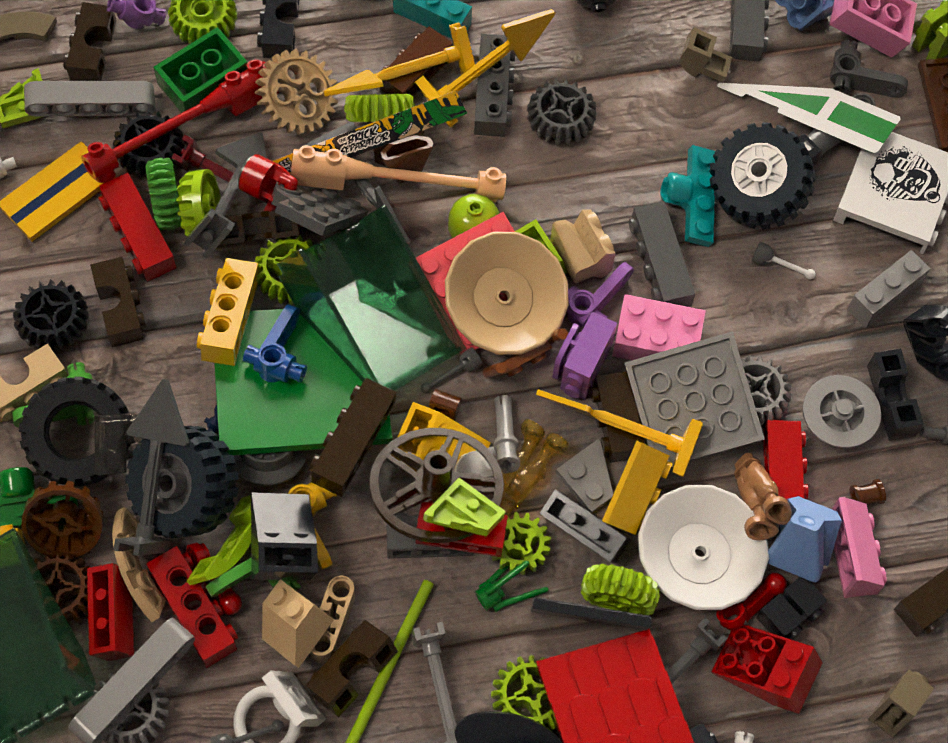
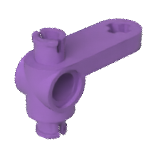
[107,0,166,29]
[566,262,634,326]

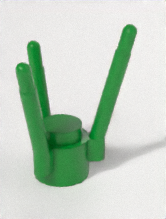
[474,561,549,612]

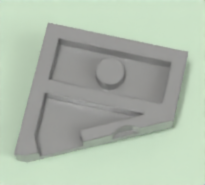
[556,439,613,514]

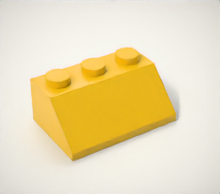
[602,441,673,535]

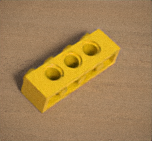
[197,258,259,366]

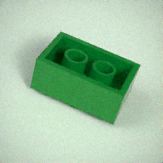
[153,27,248,113]

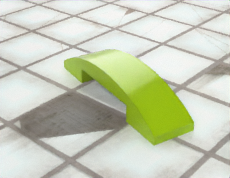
[186,495,251,585]

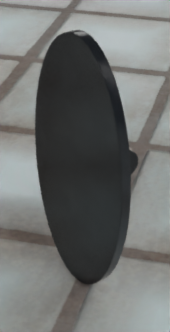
[454,711,562,743]

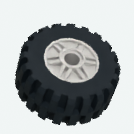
[709,122,816,230]

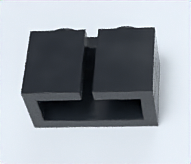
[756,577,827,640]

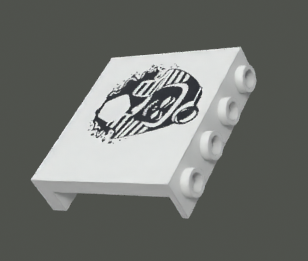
[833,132,948,254]

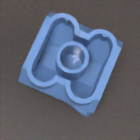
[775,0,834,32]
[768,496,842,582]

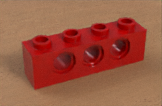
[146,546,238,668]

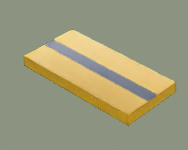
[0,141,115,242]

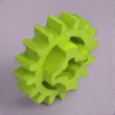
[491,512,551,575]

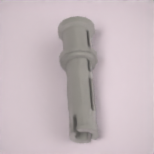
[493,395,520,473]

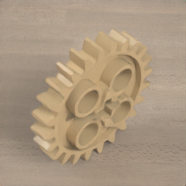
[255,49,338,135]

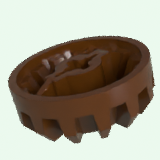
[21,481,104,559]

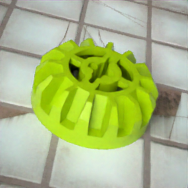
[176,169,221,237]

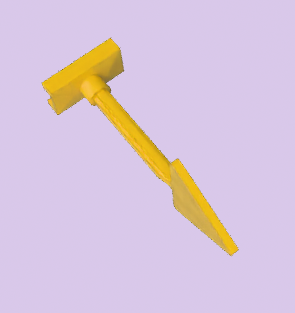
[415,9,556,127]
[324,22,475,96]
[536,390,703,477]

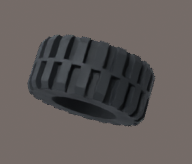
[19,376,133,486]

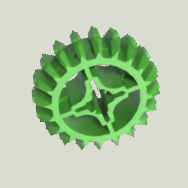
[145,158,182,231]

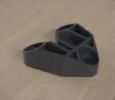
[903,305,948,381]

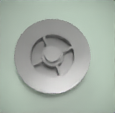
[803,375,881,448]

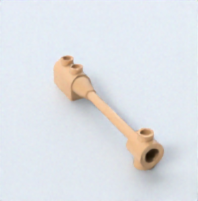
[291,146,506,203]

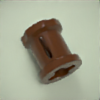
[849,479,886,505]

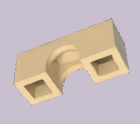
[0,344,68,422]

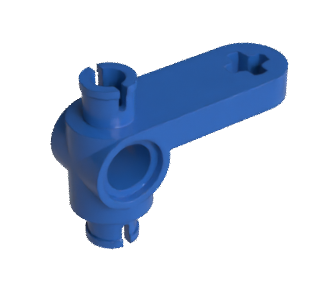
[243,304,307,383]

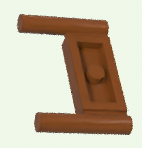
[483,328,568,378]

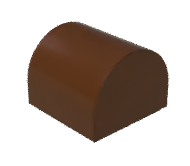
[429,389,462,421]

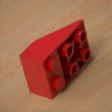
[711,625,823,714]

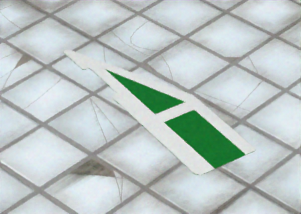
[717,83,901,153]

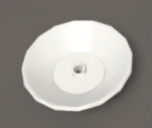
[638,485,769,610]

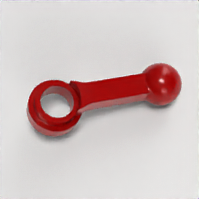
[186,542,242,615]
[716,573,787,630]

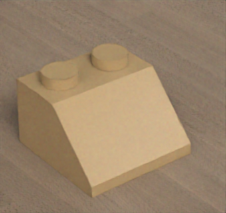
[262,579,334,668]

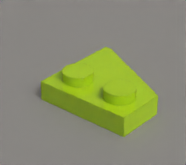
[0,68,45,128]
[423,478,506,536]

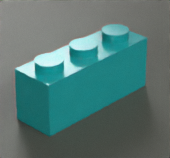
[393,0,472,39]

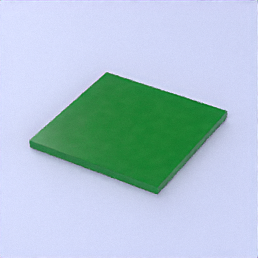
[214,303,393,455]

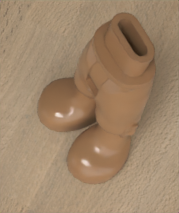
[734,453,792,540]

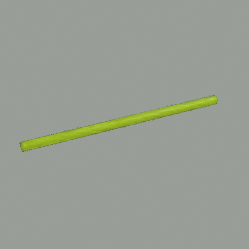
[345,580,434,743]

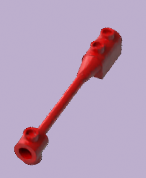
[81,59,279,183]

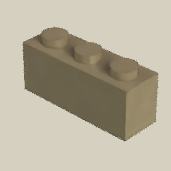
[868,669,934,737]

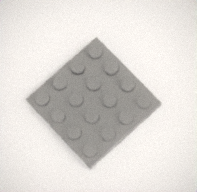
[625,331,765,466]

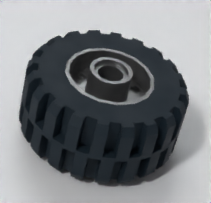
[125,426,239,539]

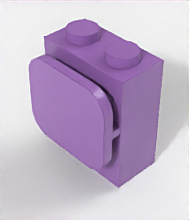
[552,312,617,400]

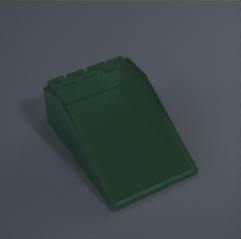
[277,205,466,391]
[0,528,97,743]

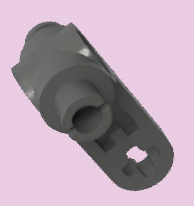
[830,40,908,98]

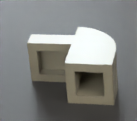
[680,27,732,82]

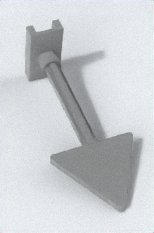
[411,622,457,743]

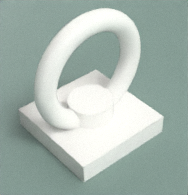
[233,671,326,743]

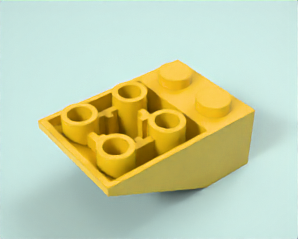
[391,402,491,471]

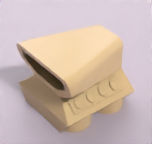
[550,210,616,283]

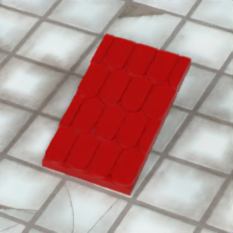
[535,629,694,743]

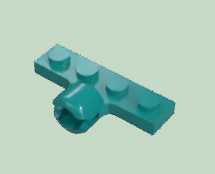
[660,145,715,247]

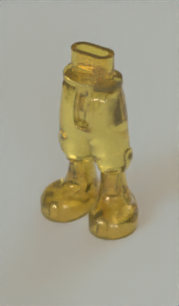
[493,419,569,517]

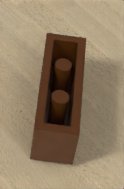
[380,26,453,96]

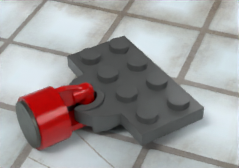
[238,154,368,236]

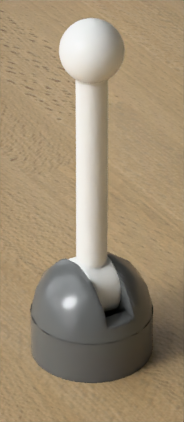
[752,241,816,280]

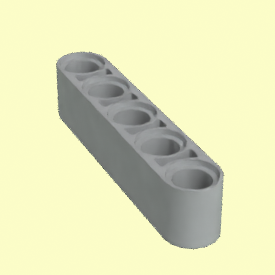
[24,81,156,116]
[68,618,195,743]

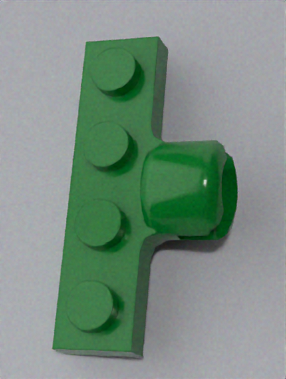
[0,467,79,528]

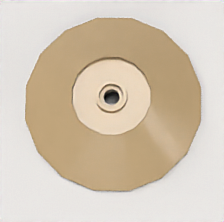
[445,232,569,355]

